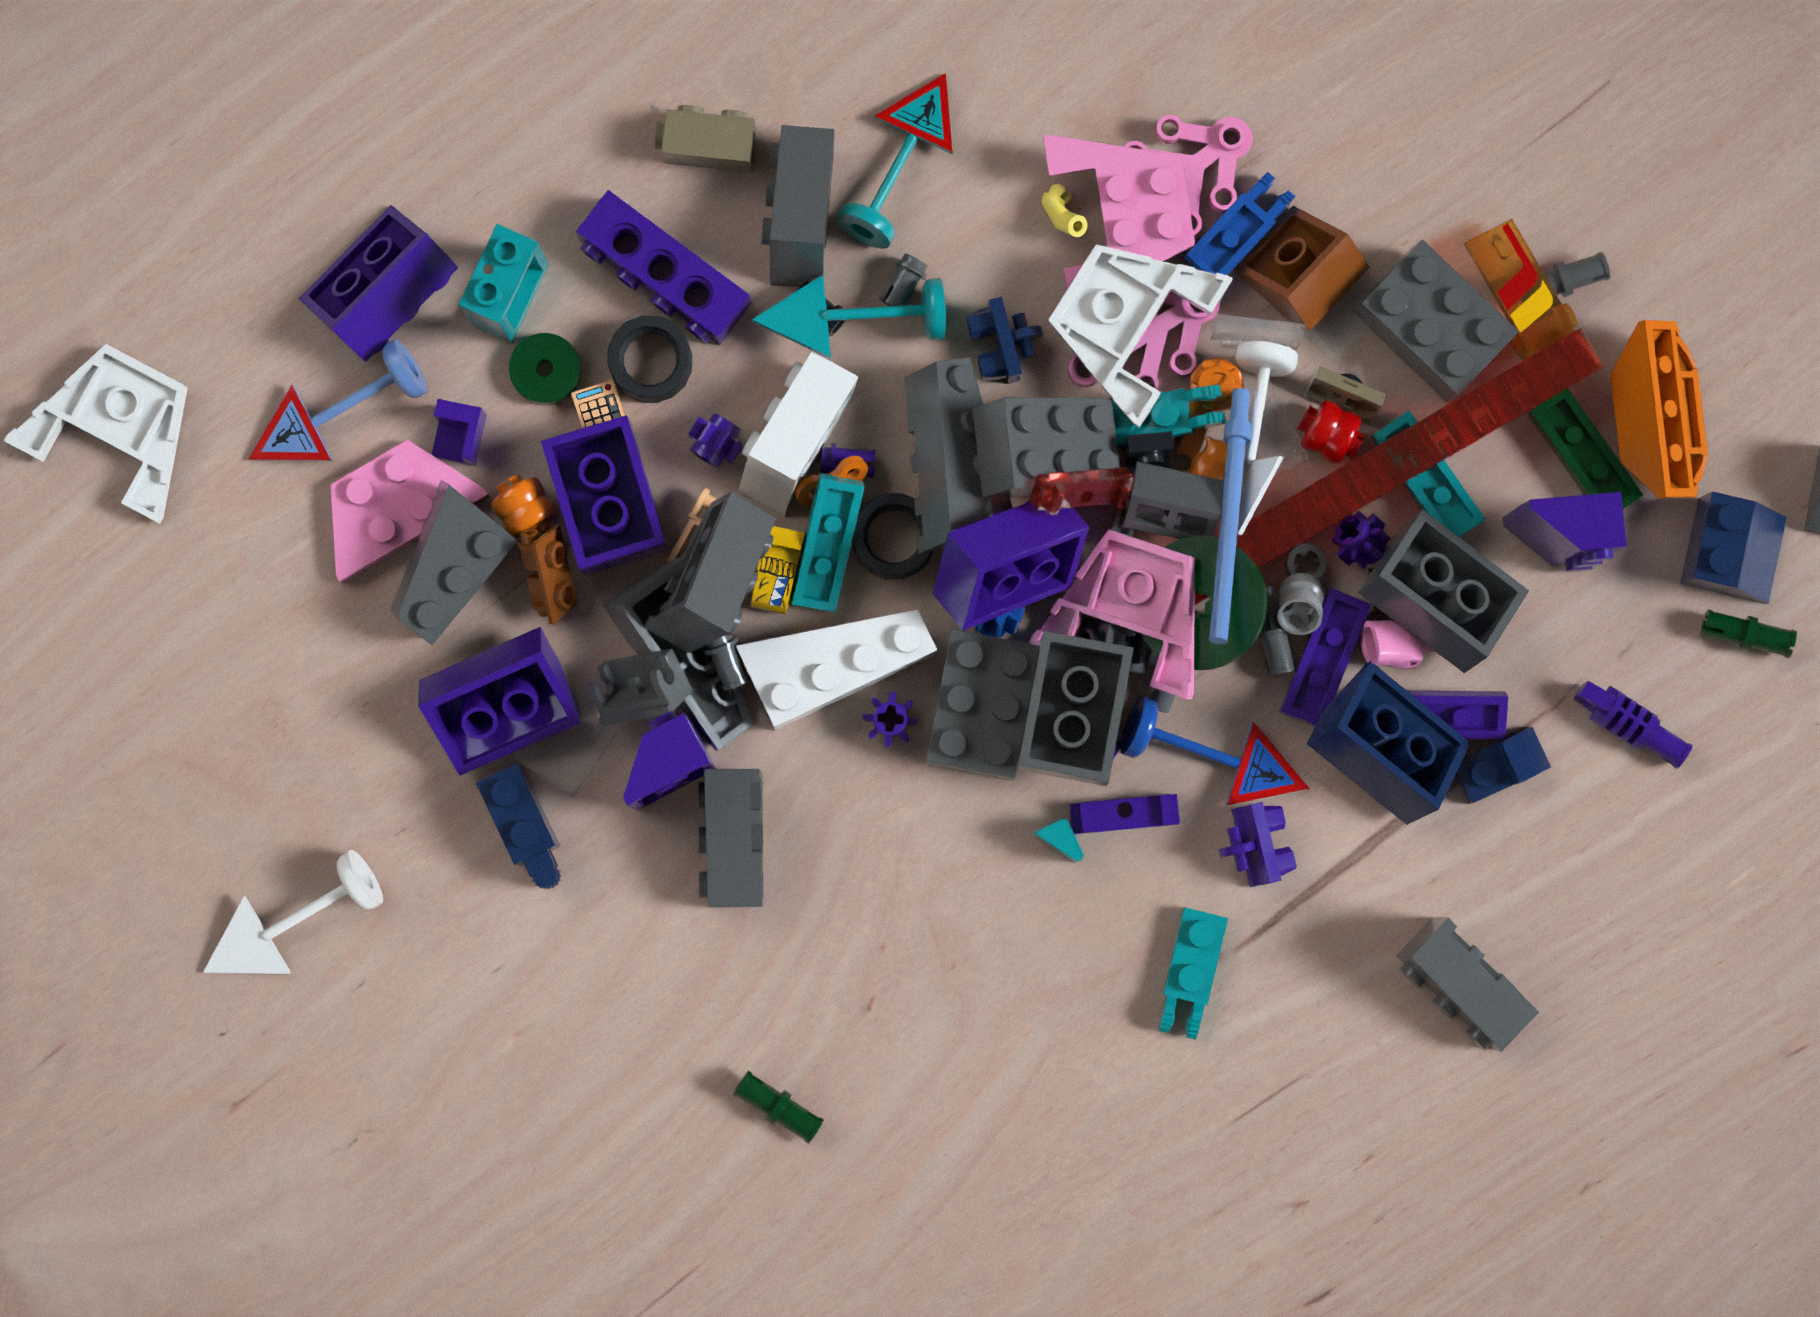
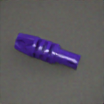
[1573,681,1693,769]

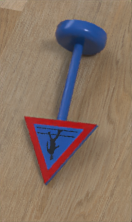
[1120,696,1310,806]

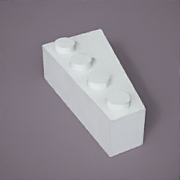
[736,610,937,730]

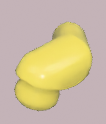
[1041,183,1088,237]

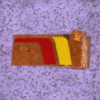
[1464,219,1578,362]

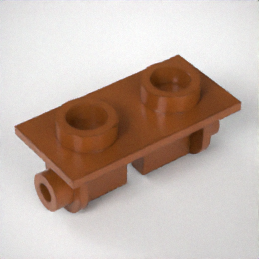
[518,524,577,625]

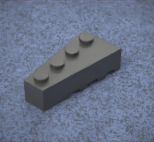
[904,357,1013,554]

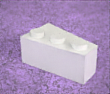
[738,351,858,517]

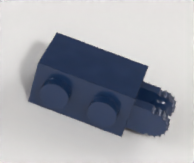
[476,764,562,890]

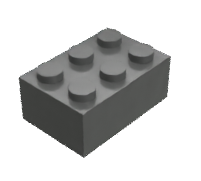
[1352,239,1519,402]
[972,398,1122,497]
[1358,510,1529,673]
[925,629,1040,781]
[1017,631,1134,786]

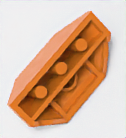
[1610,320,1708,499]

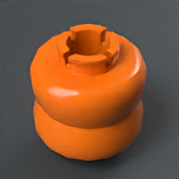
[491,474,557,539]

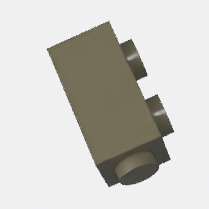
[655,105,756,172]

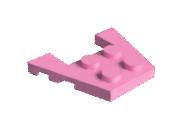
[1043,135,1195,289]
[1029,529,1195,700]

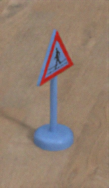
[248,339,428,461]

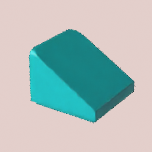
[1033,818,1084,863]

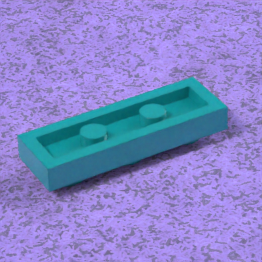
[1370,410,1485,537]
[790,473,865,612]

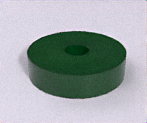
[509,333,581,406]

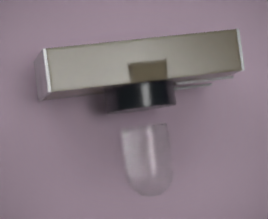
[1304,355,1386,424]

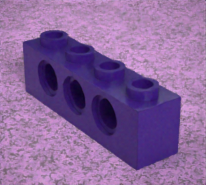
[576,190,752,345]

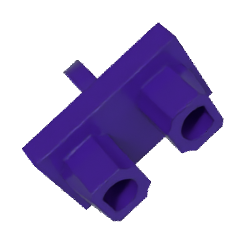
[1219,802,1297,888]

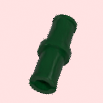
[1700,609,1797,658]
[733,1070,824,1144]

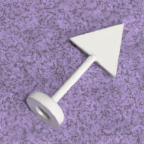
[1235,341,1298,535]
[203,850,383,974]

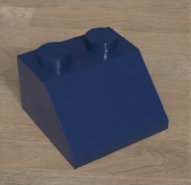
[1680,491,1787,604]

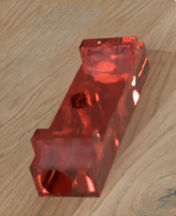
[1029,467,1135,515]

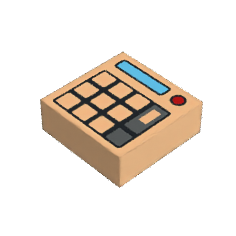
[571,380,625,428]

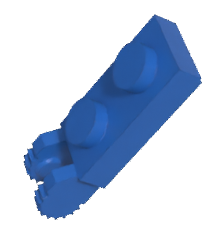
[1183,172,1296,275]

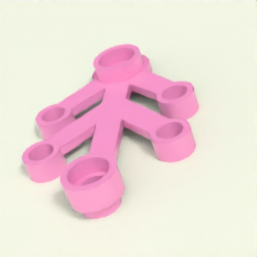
[1124,115,1253,237]
[1067,292,1220,390]

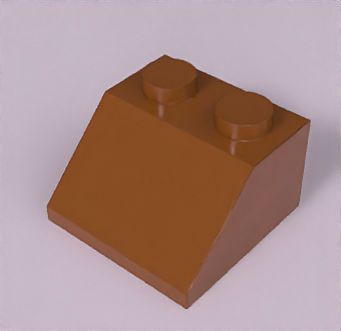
[1234,206,1370,331]

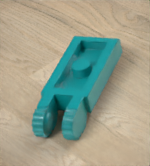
[1112,385,1226,448]
[1158,907,1228,1040]

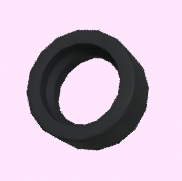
[607,316,693,403]
[852,493,933,579]

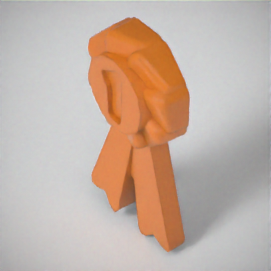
[1173,358,1244,461]

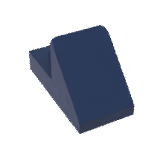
[1456,727,1551,804]

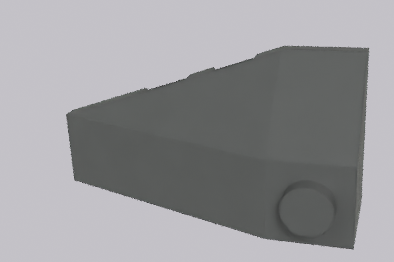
[603,554,753,751]

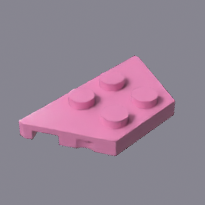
[331,440,490,583]

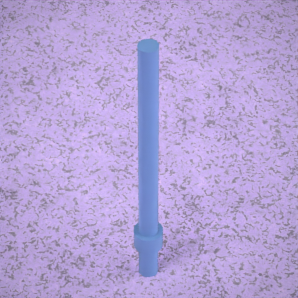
[1209,388,1252,644]

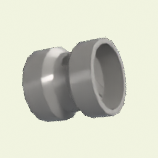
[1277,573,1324,635]

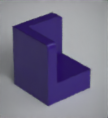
[432,399,487,466]

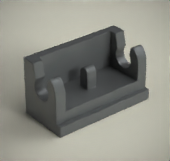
[1123,462,1224,539]
[588,648,693,726]

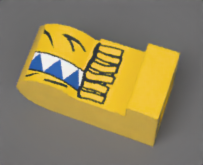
[751,526,805,615]

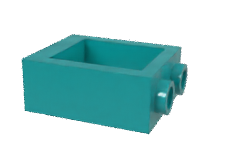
[458,224,549,343]

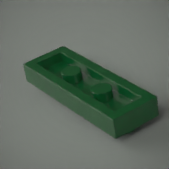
[1527,386,1643,509]

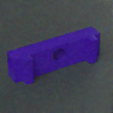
[1069,794,1180,835]

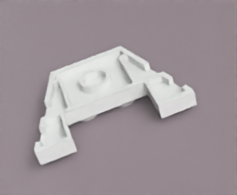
[1048,244,1233,428]
[4,344,188,524]

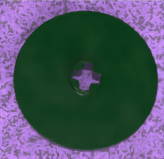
[1141,535,1267,671]

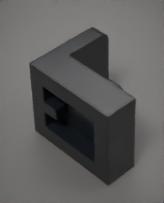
[1123,431,1174,489]
[1079,618,1150,674]

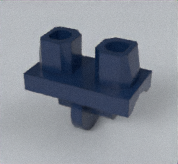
[966,297,1044,384]

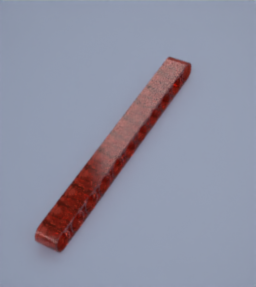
[1195,328,1604,605]

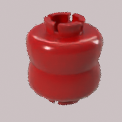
[1297,400,1365,464]

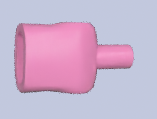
[1360,620,1435,669]

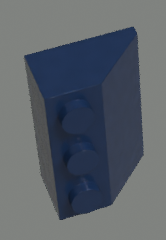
[1306,661,1470,825]

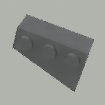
[762,125,834,287]
[698,769,764,907]
[1396,917,1539,1052]

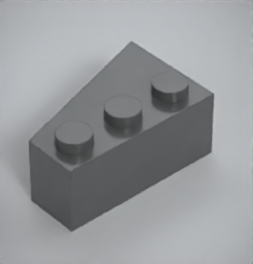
[390,479,518,645]
[644,491,776,653]

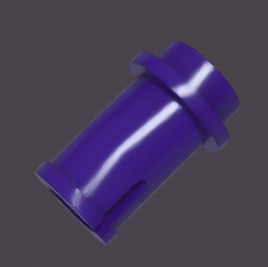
[820,443,876,478]

